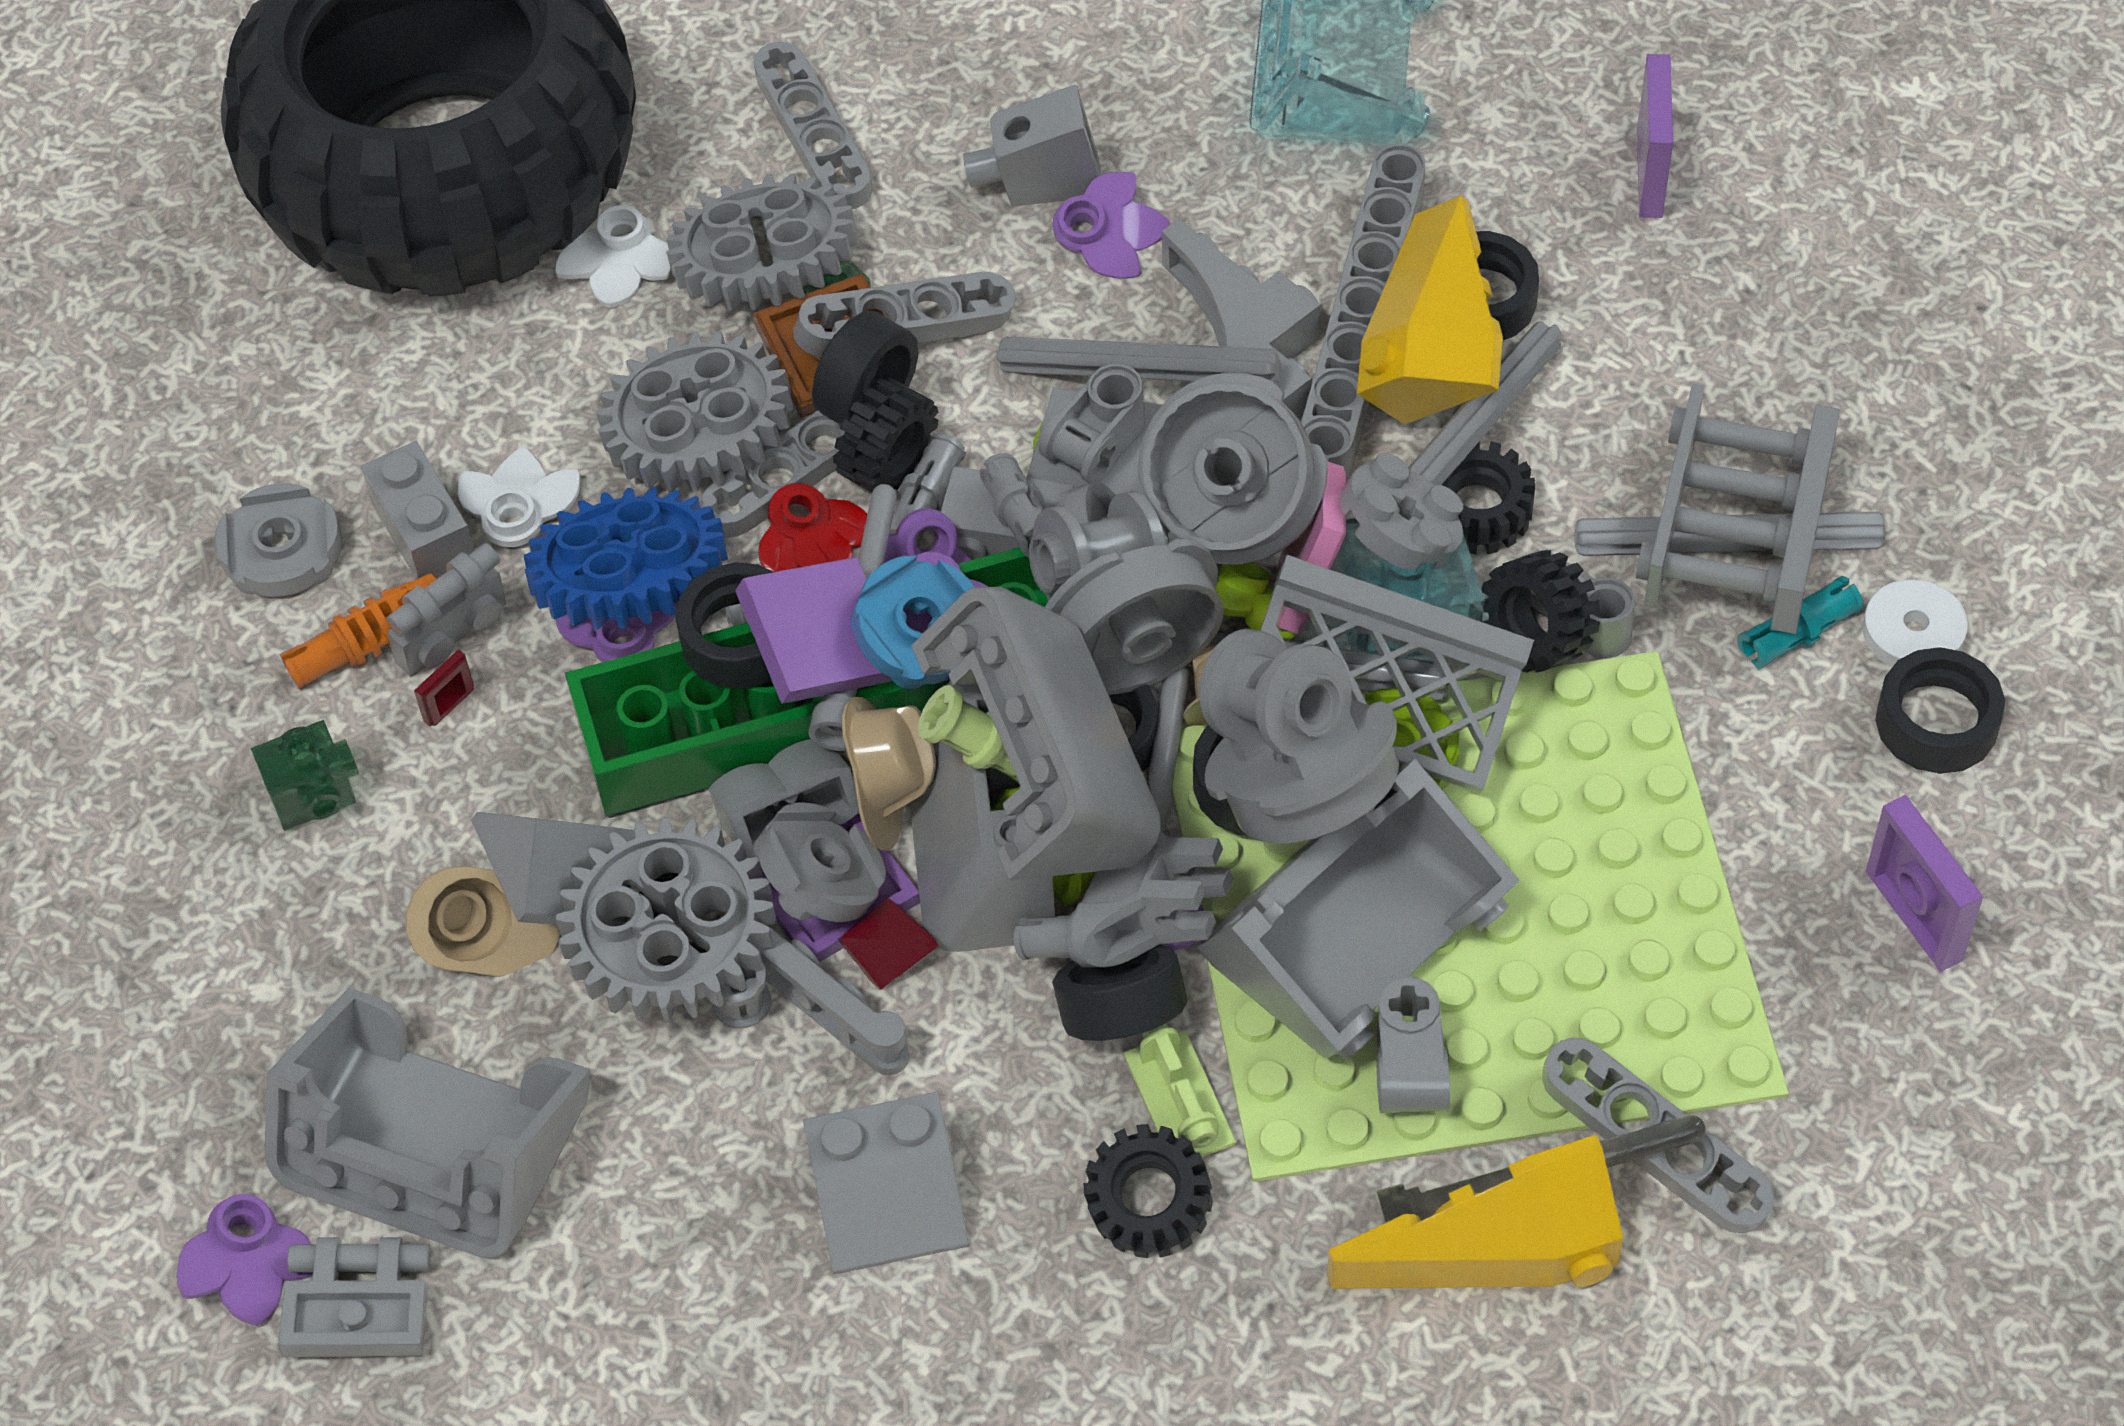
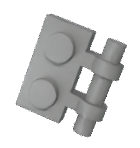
[386,543,506,677]
[278,1237,430,1357]

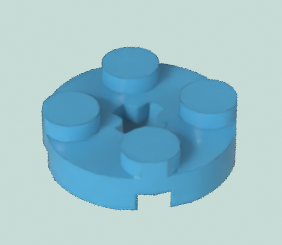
[850,556,974,689]

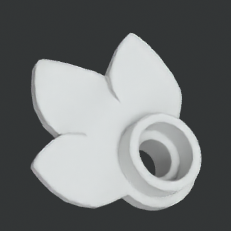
[556,205,671,308]
[458,447,580,547]

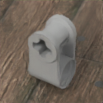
[1038,364,1146,484]
[1376,976,1450,1113]

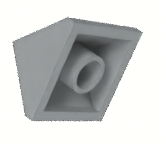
[471,812,635,927]

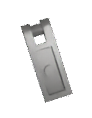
[758,927,910,1075]

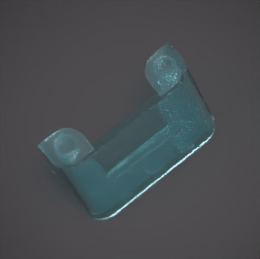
[1249,0,1434,145]

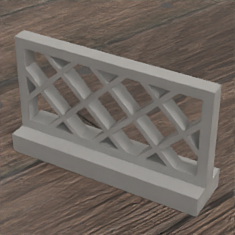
[1260,555,1534,793]

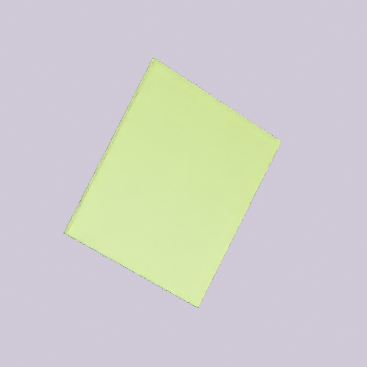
[1172,651,1789,1182]

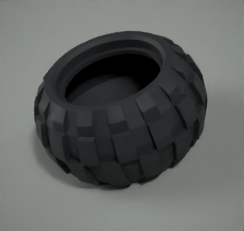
[221,0,636,297]

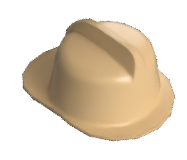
[842,697,936,851]
[406,866,560,977]

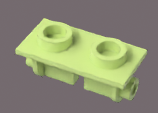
[1123,1023,1236,1157]

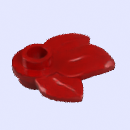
[758,483,867,572]

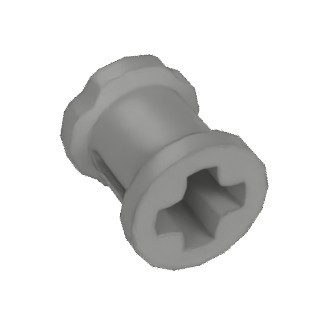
[712,962,771,1028]

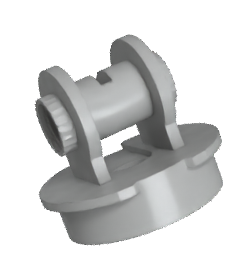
[1138,373,1328,564]
[1029,491,1224,695]
[1199,629,1399,843]

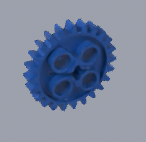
[523,487,728,630]

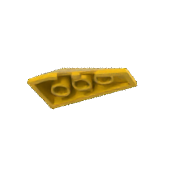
[1356,195,1503,424]
[1327,1134,1623,1289]

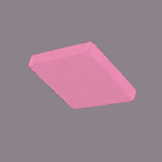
[1277,462,1346,634]

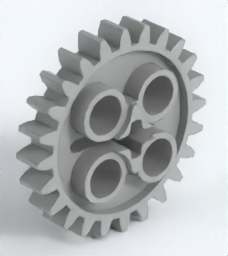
[666,174,858,310]
[596,331,794,492]
[556,817,776,1023]

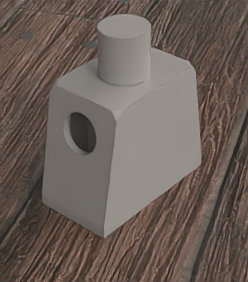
[963,85,1101,207]

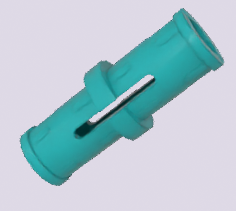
[1737,576,1863,670]

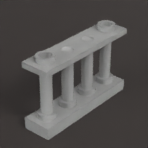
[1636,384,1840,634]

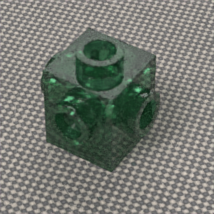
[250,719,359,831]

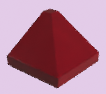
[414,649,474,727]
[837,897,939,990]

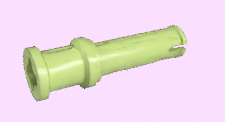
[918,685,1019,782]

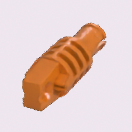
[279,574,436,690]

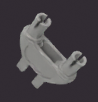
[1013,830,1233,968]

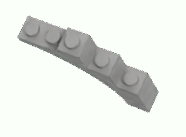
[1162,219,1321,543]

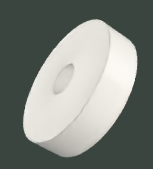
[1863,579,1968,667]

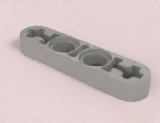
[754,42,873,209]
[793,272,1016,357]
[700,411,845,538]
[1542,1037,1774,1234]

